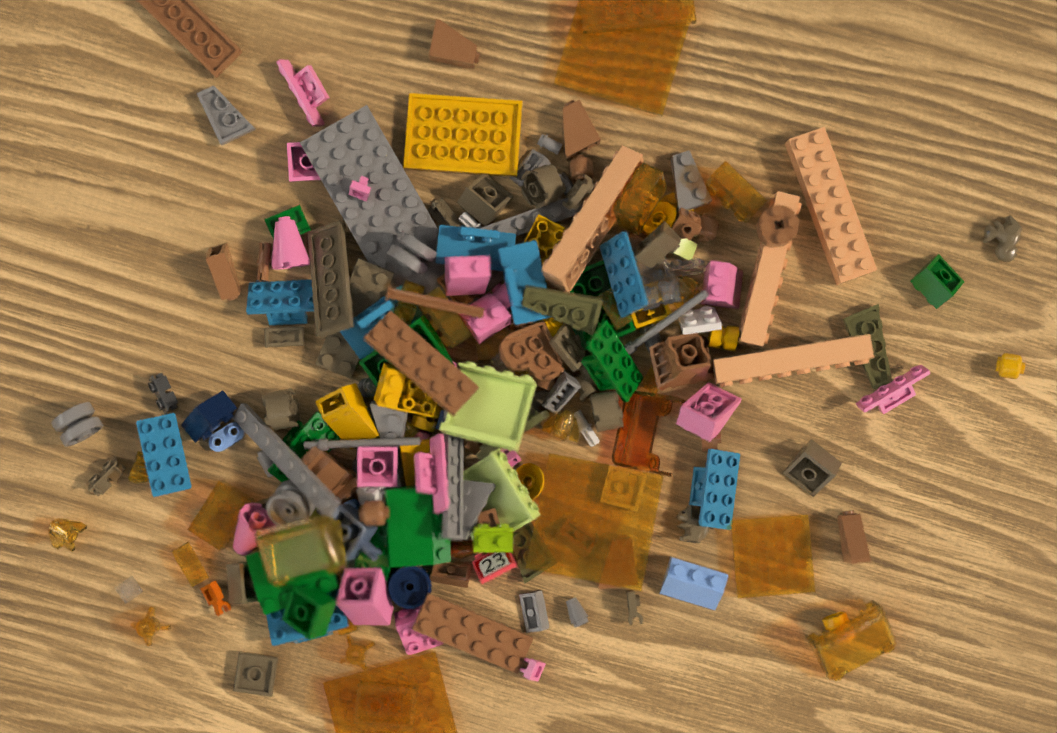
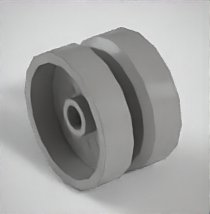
[387,230,437,276]
[51,402,103,447]
[266,480,316,531]

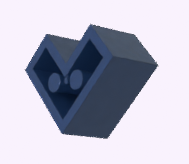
[181,391,237,443]

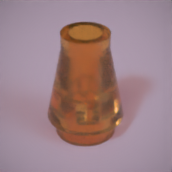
[451,540,476,559]

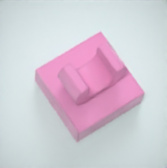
[349,176,371,202]
[500,448,522,467]
[520,658,546,681]

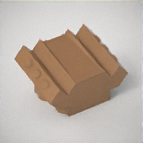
[649,333,714,391]
[300,446,359,505]

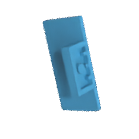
[435,225,516,271]
[600,231,648,318]
[498,241,550,325]
[246,280,314,326]
[340,285,423,359]
[136,413,192,497]
[689,449,740,530]
[266,589,349,646]

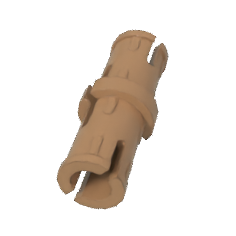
[256,242,272,282]

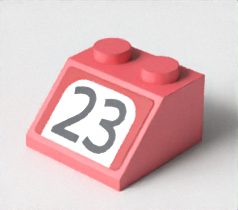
[472,553,517,584]

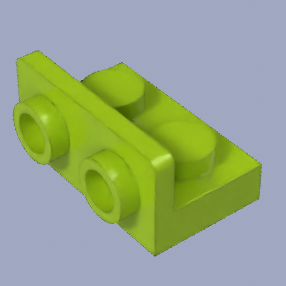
[473,524,513,553]

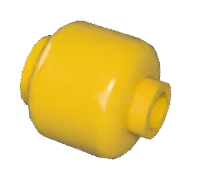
[995,353,1026,379]

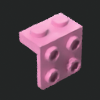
[394,606,443,655]

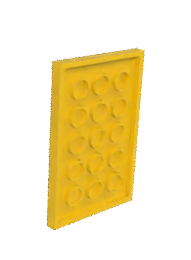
[403,93,523,177]

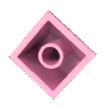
[444,255,490,296]
[701,261,743,309]
[336,568,394,625]

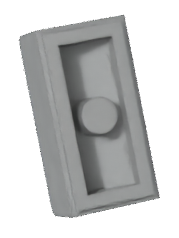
[510,149,551,187]
[519,590,549,633]

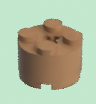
[756,205,799,247]

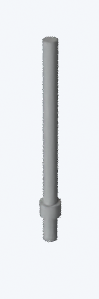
[624,290,709,355]
[304,437,421,451]

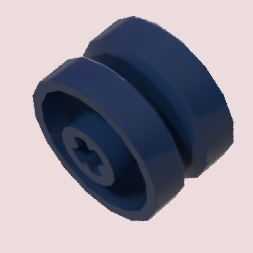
[388,566,431,609]

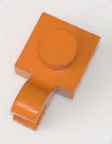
[201,580,231,616]

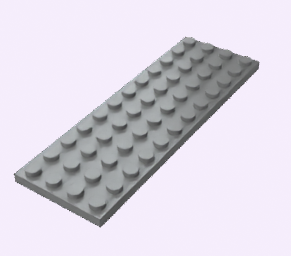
[300,105,478,332]

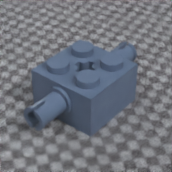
[316,504,382,561]

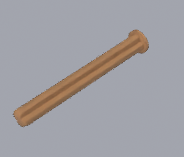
[386,285,485,318]

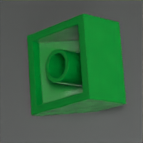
[911,254,965,309]
[282,585,337,640]

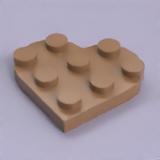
[498,320,563,382]

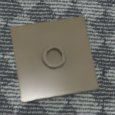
[233,651,279,697]

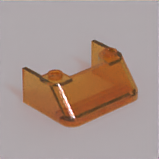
[612,391,686,477]

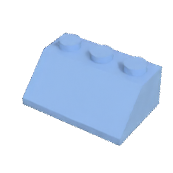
[659,556,728,610]

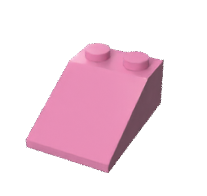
[676,382,742,442]

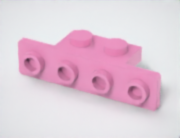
[276,59,329,127]
[856,365,930,414]
[414,433,449,514]

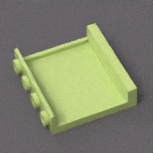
[439,361,537,452]
[463,449,541,540]

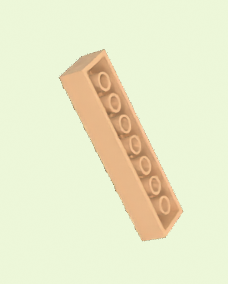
[785,127,877,286]
[542,145,646,292]
[737,191,802,350]
[712,334,874,387]

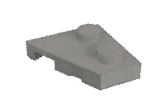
[370,401,408,448]

